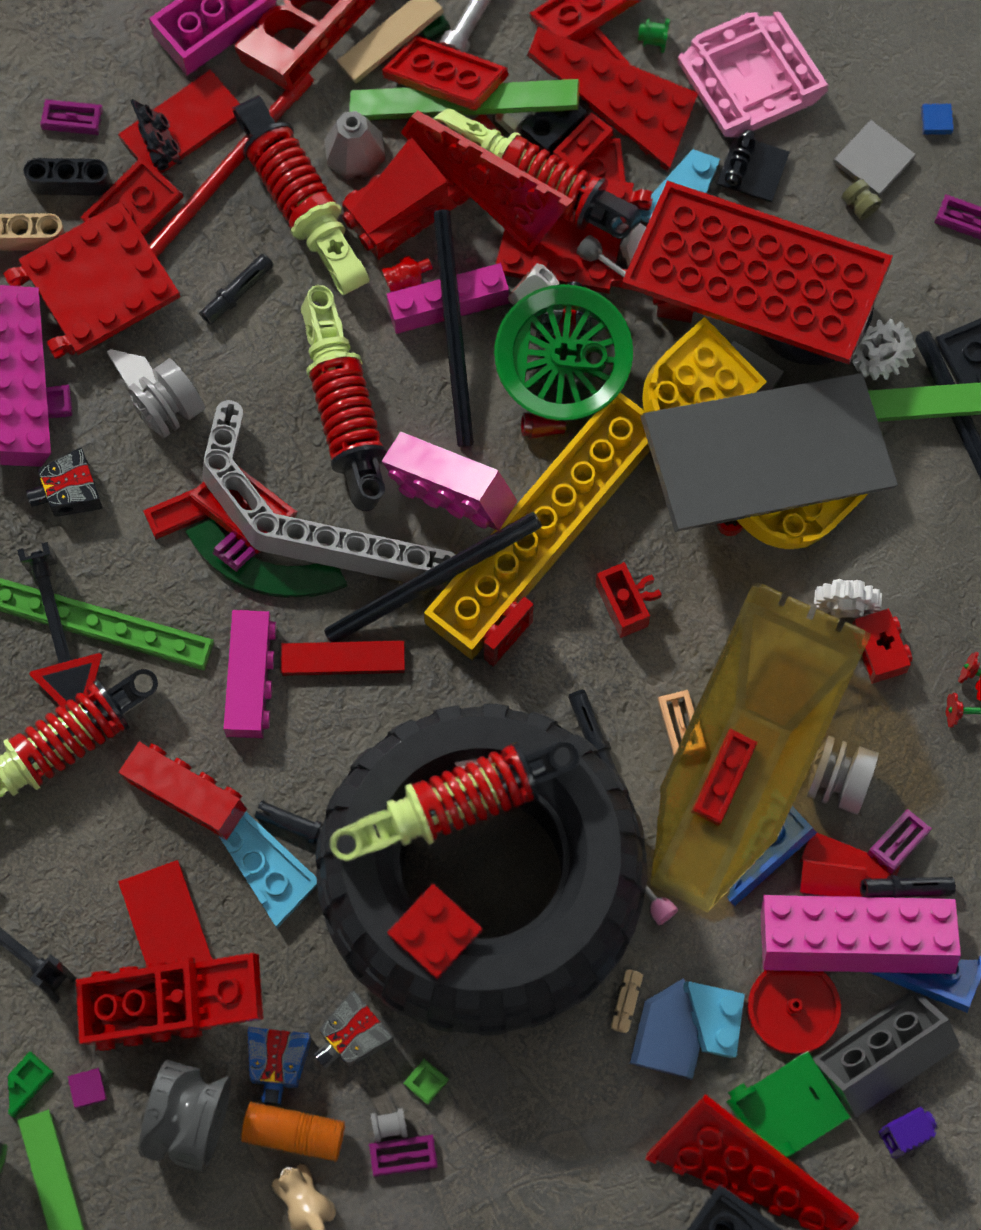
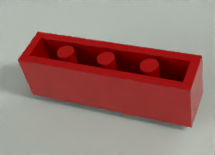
[118,742,247,840]

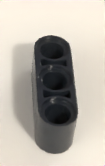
[23,158,112,196]

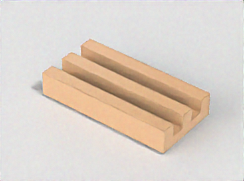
[658,690,705,758]

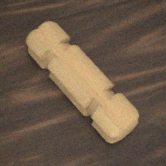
[611,970,643,1033]

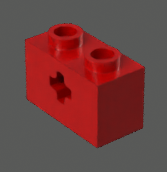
[851,608,913,684]

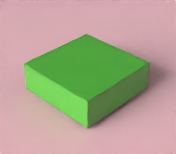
[403,1059,449,1105]

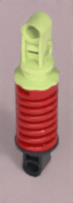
[232,95,370,296]
[433,109,642,239]
[301,285,387,511]
[0,669,158,798]
[330,741,579,860]

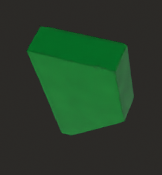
[8,1051,55,1118]

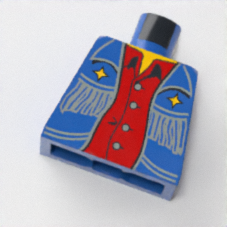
[248,1027,312,1105]

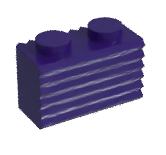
[878,1107,938,1159]

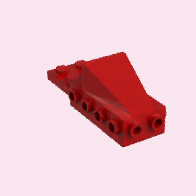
[341,114,503,260]
[76,953,264,1051]

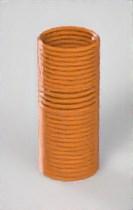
[241,1101,345,1162]

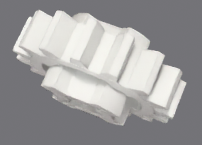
[852,319,916,380]
[814,579,882,619]

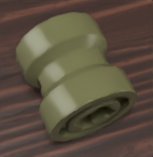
[841,179,883,220]

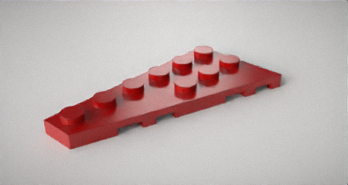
[527,27,698,172]
[401,111,573,252]
[645,1094,859,1230]

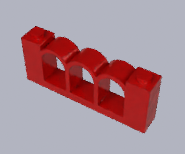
[234,0,376,92]

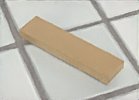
[337,0,444,84]

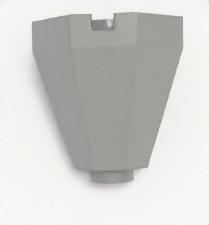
[324,111,385,179]

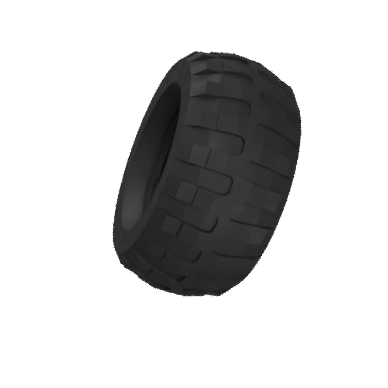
[316,703,648,1035]

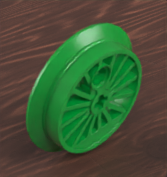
[494,284,633,421]

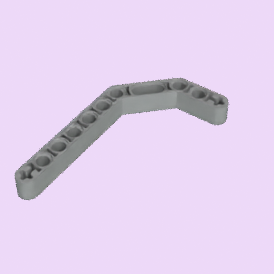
[202,400,455,590]

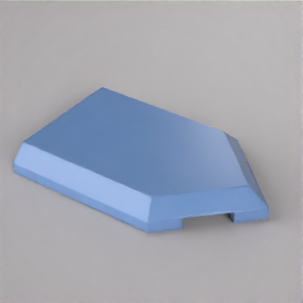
[630,978,700,1080]

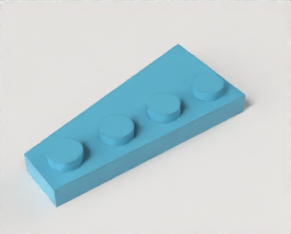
[219,812,317,928]

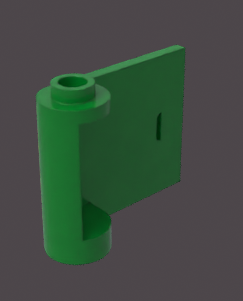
[726,1051,850,1158]

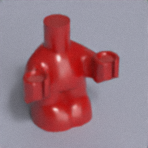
[381,255,433,293]

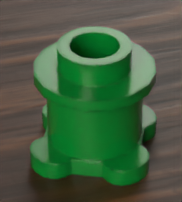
[638,18,670,53]

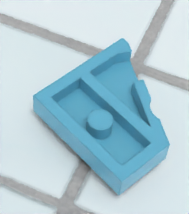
[683,981,745,1058]

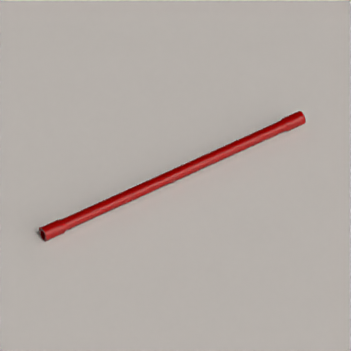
[67,73,314,356]

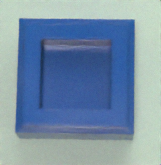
[921,104,953,135]

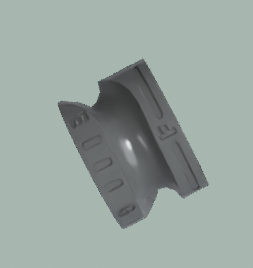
[138,1060,231,1173]

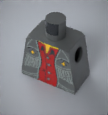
[313,990,394,1069]

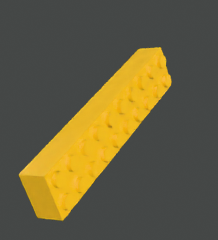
[424,392,650,660]

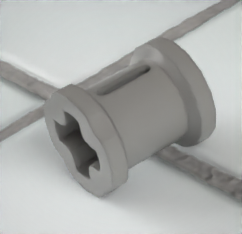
[371,1107,408,1142]

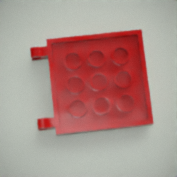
[496,177,653,294]
[3,202,181,359]

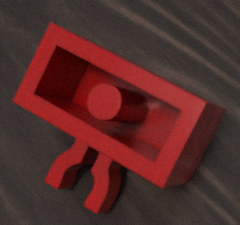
[595,562,662,638]

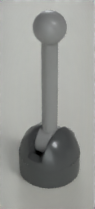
[577,235,626,278]

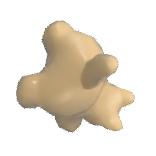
[271,1164,336,1230]

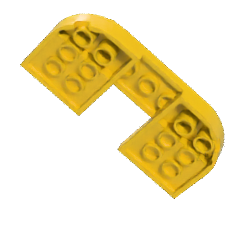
[642,317,868,549]

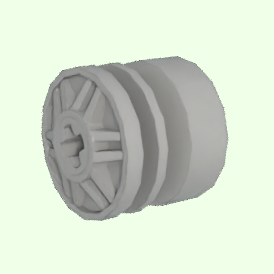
[127,358,205,439]
[806,735,879,815]

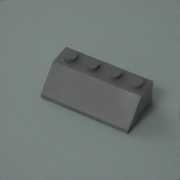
[812,991,960,1118]

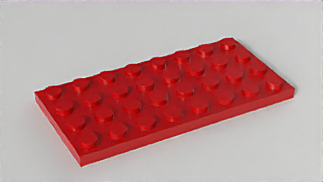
[622,180,893,365]

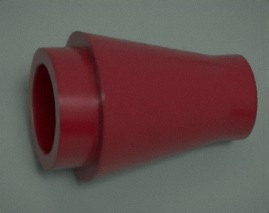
[521,412,566,439]

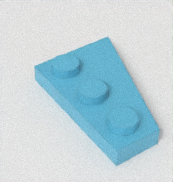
[639,149,720,223]

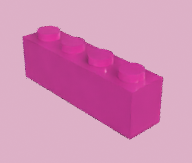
[386,263,509,334]
[224,610,277,738]

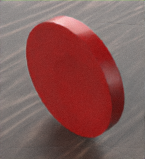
[747,970,841,1055]

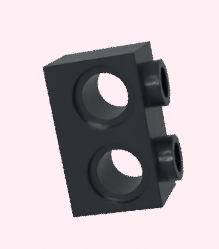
[521,105,586,157]

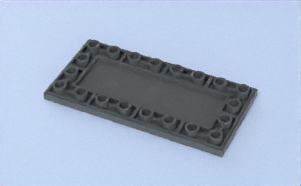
[641,373,898,532]

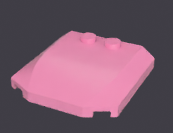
[678,12,828,138]

